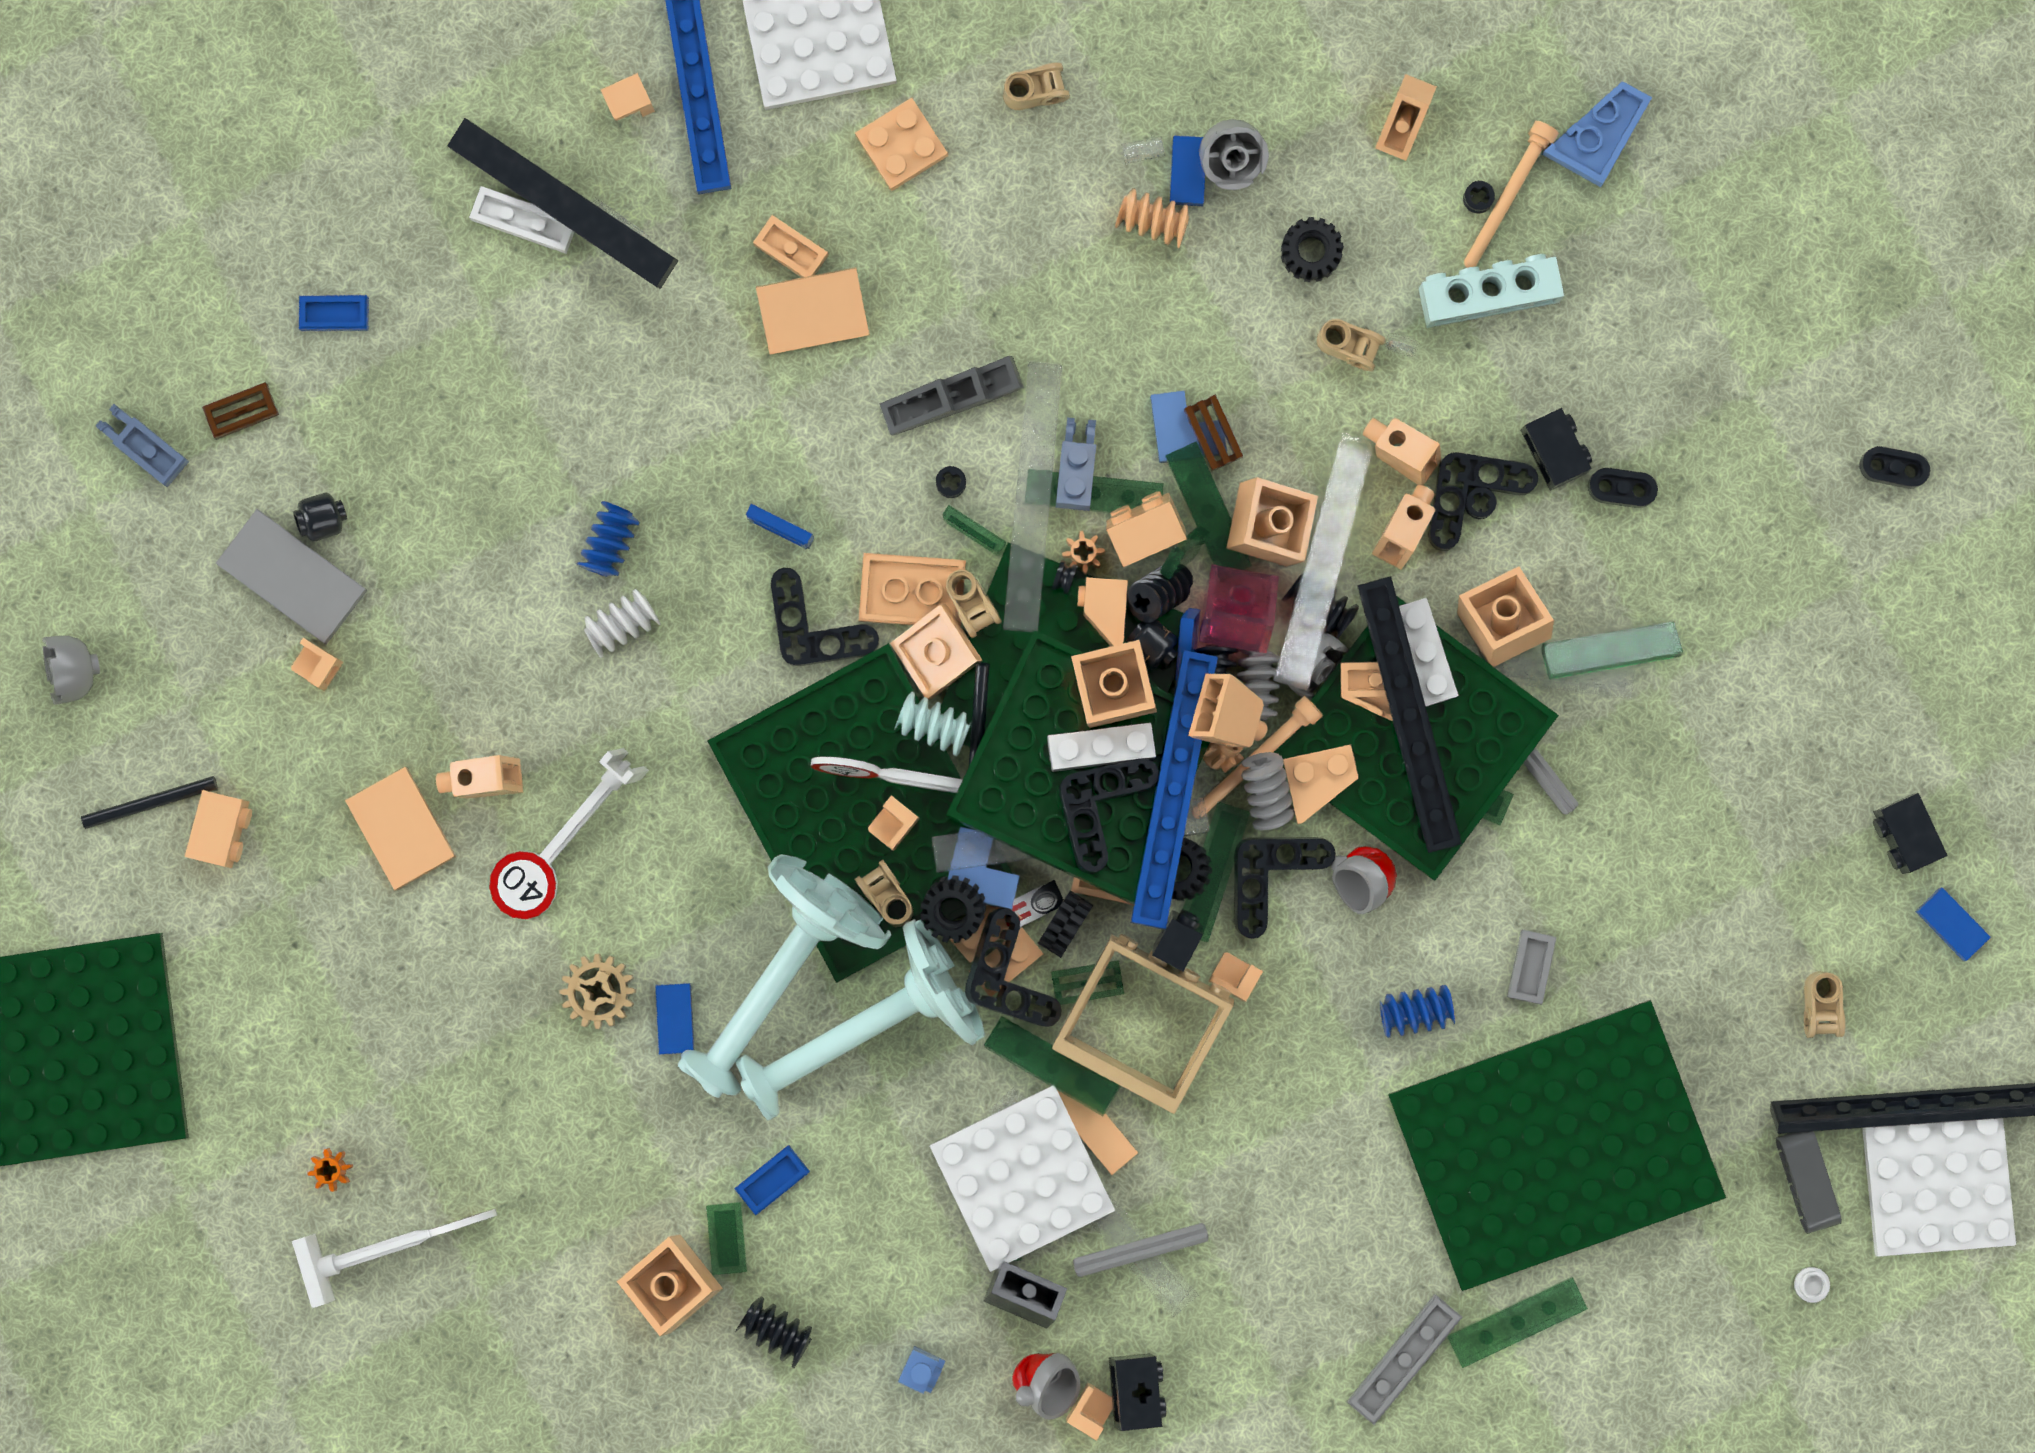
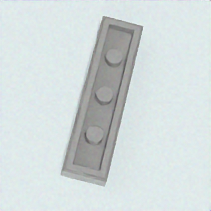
[1346,1294,1462,1425]

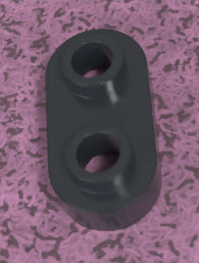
[1859,446,1930,489]
[1588,468,1658,508]

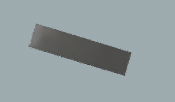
[879,356,1024,436]

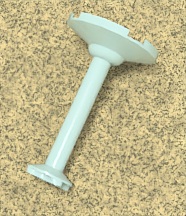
[678,854,891,1098]
[735,919,985,1121]

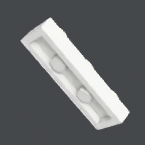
[469,186,574,254]
[1399,598,1458,707]
[1047,723,1156,772]

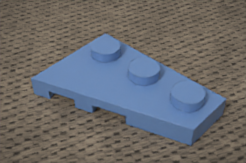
[1542,81,1652,187]

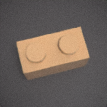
[185,790,252,868]

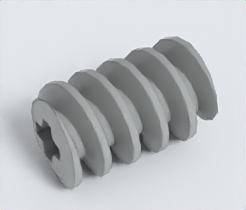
[1237,649,1282,721]
[1241,752,1295,830]

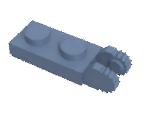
[95,404,189,488]
[1056,417,1096,511]

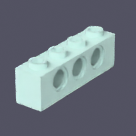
[1419,254,1564,328]

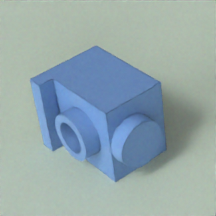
[898,1346,945,1394]

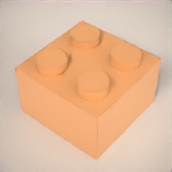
[1226,477,1318,567]
[1106,491,1187,567]
[1457,566,1554,667]
[1071,640,1157,728]
[617,1235,723,1336]

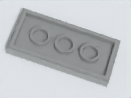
[216,509,367,645]

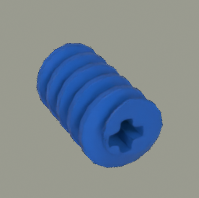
[576,501,640,577]
[1380,985,1455,1038]

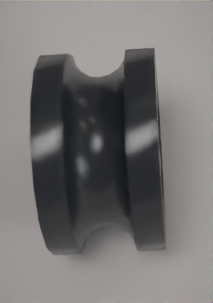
[1463,180,1495,214]
[936,466,966,498]
[1465,487,1497,520]
[1052,560,1078,595]

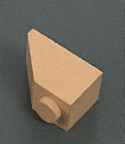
[1375,74,1437,161]
[1077,577,1128,647]

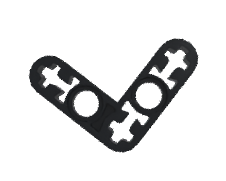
[1428,452,1538,551]
[771,567,879,666]
[1059,758,1159,874]
[1234,837,1336,939]
[965,908,1062,1027]

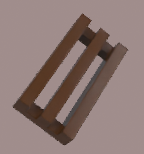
[202,382,279,440]
[1184,394,1243,471]

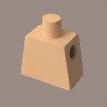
[1363,418,1441,486]
[1372,485,1436,570]
[1188,674,1267,748]
[436,755,523,799]

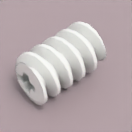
[584,589,661,658]

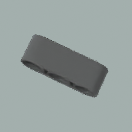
[1776,1131,1842,1234]

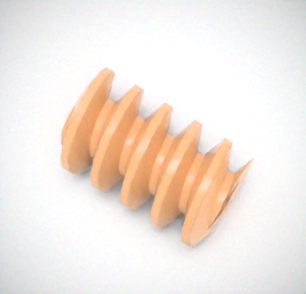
[1115,188,1190,248]

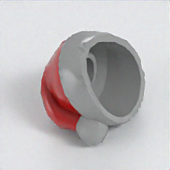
[1331,846,1397,914]
[1012,1353,1080,1420]

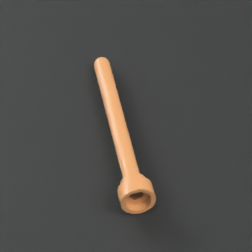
[1464,121,1559,268]
[1191,695,1323,819]

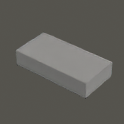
[1507,930,1556,1005]

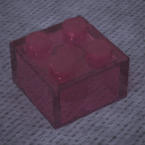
[1199,564,1279,654]

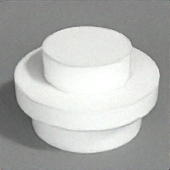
[1794,1267,1830,1303]

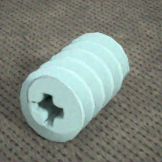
[895,692,971,756]

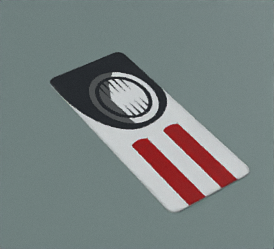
[1006,880,1064,928]

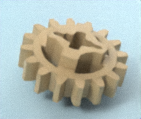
[560,954,636,1029]

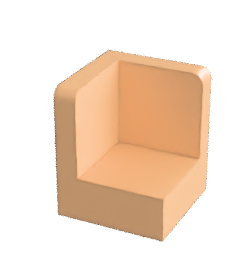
[601,73,655,121]
[291,638,343,691]
[868,795,919,851]
[1208,952,1263,1002]
[1066,1383,1113,1441]

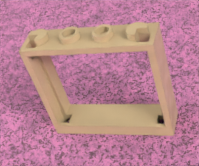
[1052,934,1234,1114]

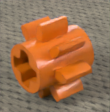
[307,1148,353,1192]

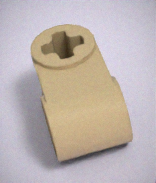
[1003,63,1070,110]
[1317,319,1385,372]
[946,570,1002,638]
[855,860,914,927]
[1804,971,1845,1038]

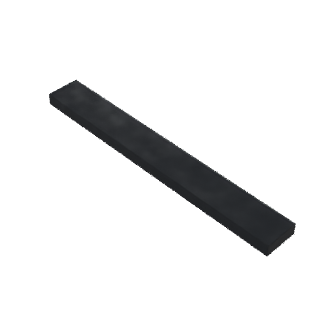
[447,118,679,289]
[1357,576,1462,853]
[1770,1083,2035,1134]

